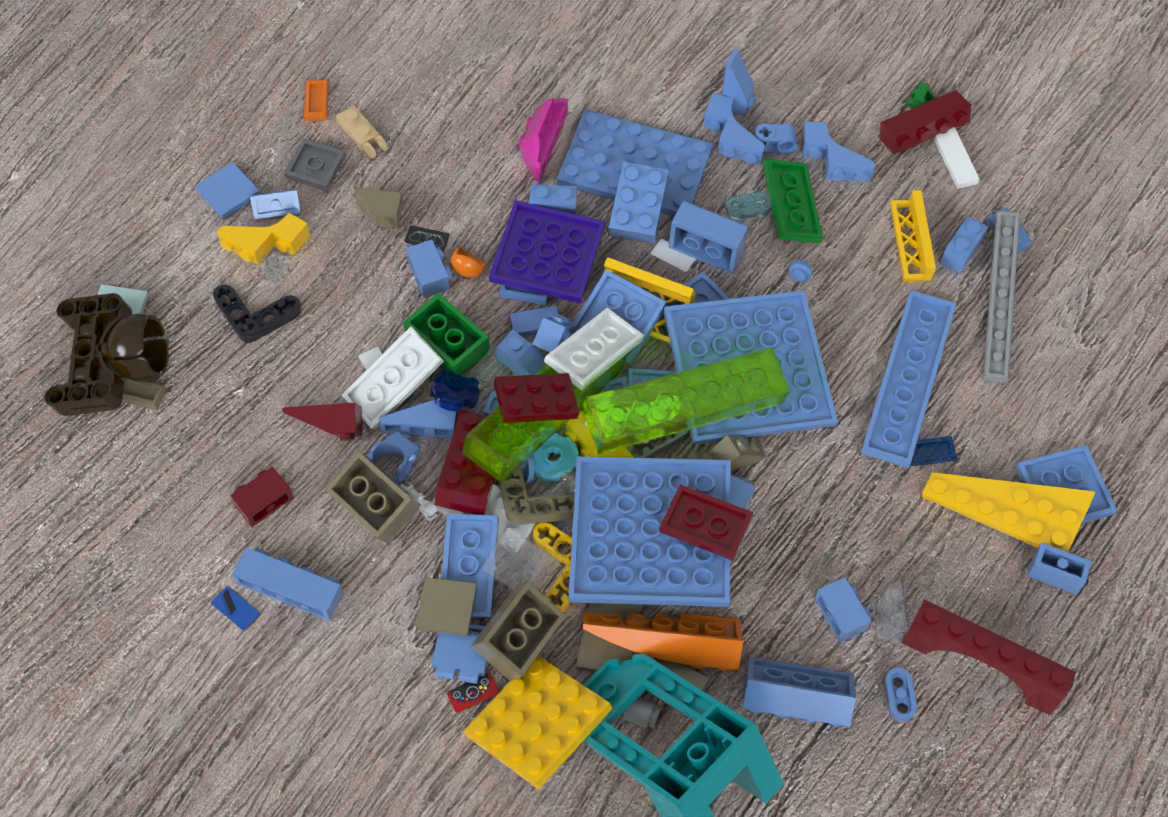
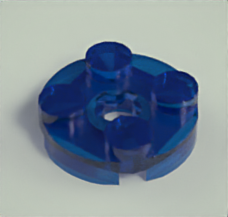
[430,371,480,411]

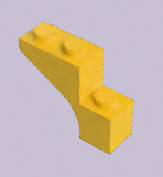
[217,213,310,265]

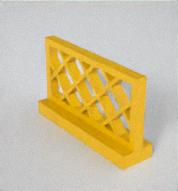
[602,257,697,344]

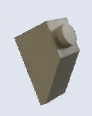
[355,187,403,228]

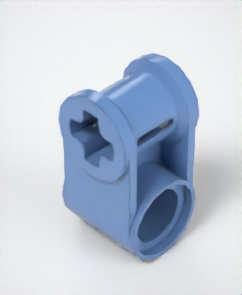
[755,123,797,154]

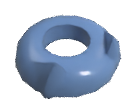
[516,451,535,484]

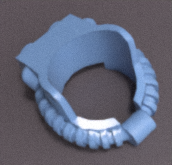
[368,432,421,485]

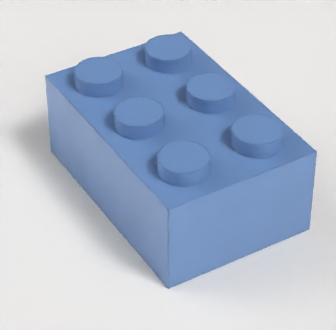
[609,162,669,244]
[669,201,748,274]

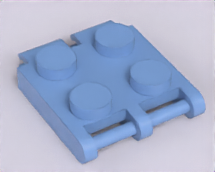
[432,624,487,684]

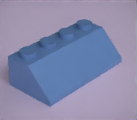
[743,657,856,727]

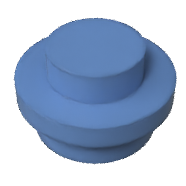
[788,260,812,282]

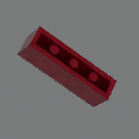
[879,90,972,155]

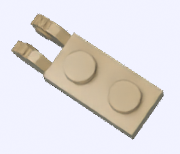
[336,105,388,158]

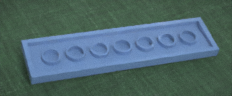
[861,290,956,468]

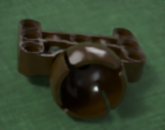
[45,293,169,416]

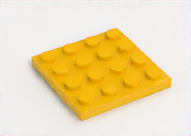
[463,656,613,790]

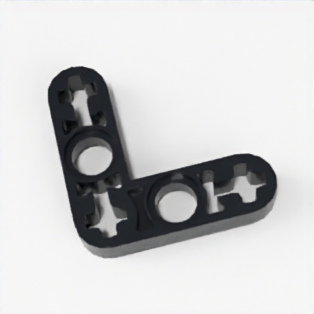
[213,285,302,343]

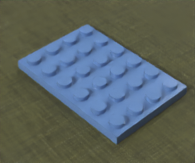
[557,109,713,216]

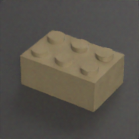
[325,451,421,543]
[470,581,566,681]

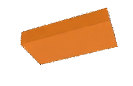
[304,80,329,121]

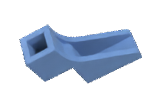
[703,93,765,165]
[801,122,875,182]

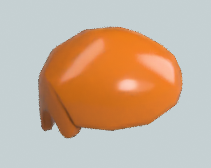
[450,247,486,278]

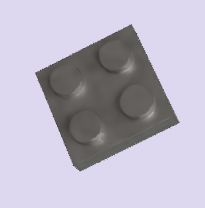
[284,138,346,191]

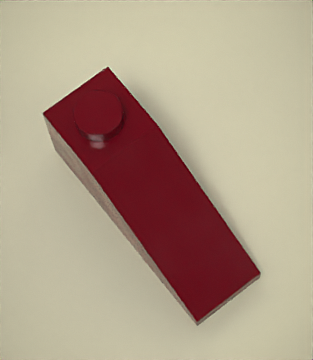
[283,403,362,441]

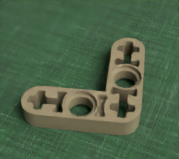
[497,458,574,525]

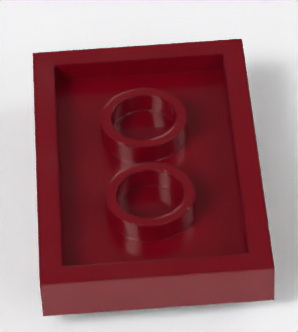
[494,373,579,423]
[659,484,753,561]

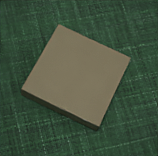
[415,577,478,637]

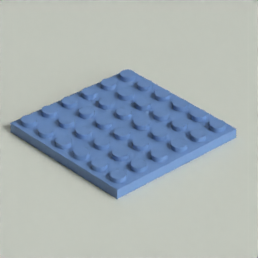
[664,290,838,445]
[569,456,731,607]

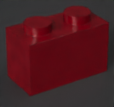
[230,466,293,527]

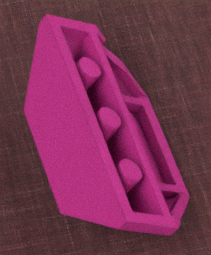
[519,98,568,182]

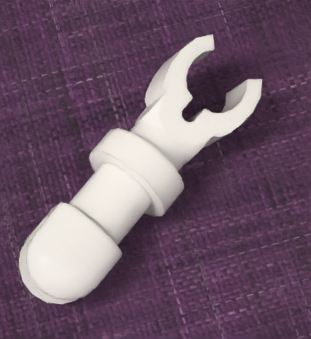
[400,481,438,521]

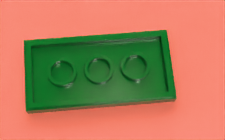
[763,159,823,243]

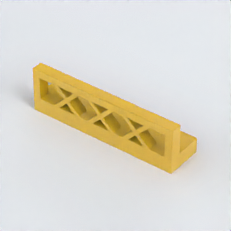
[890,190,936,282]

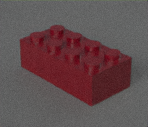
[434,410,509,515]

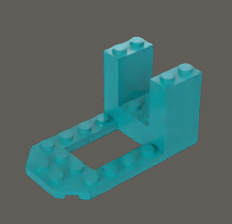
[583,653,784,817]

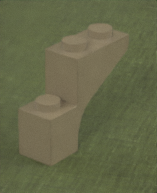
[686,435,766,472]

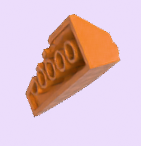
[583,613,743,671]

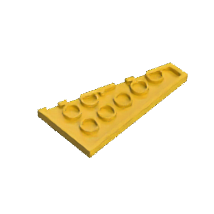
[921,472,1096,552]

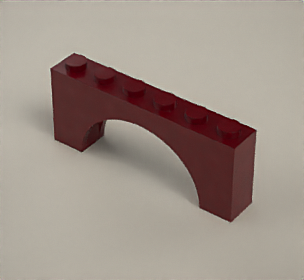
[902,599,1076,715]

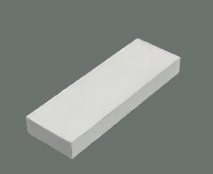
[933,127,980,189]

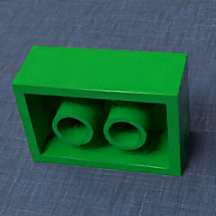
[403,293,490,381]

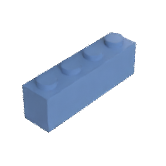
[232,548,343,621]

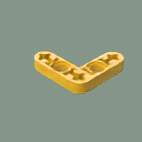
[533,522,572,612]

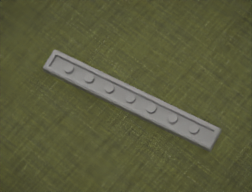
[983,211,1020,383]

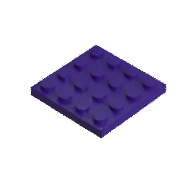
[489,200,605,304]

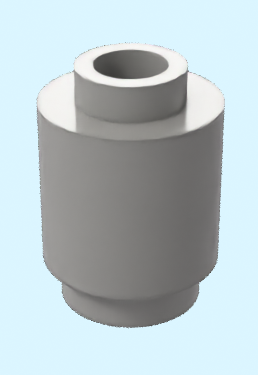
[622,697,661,729]

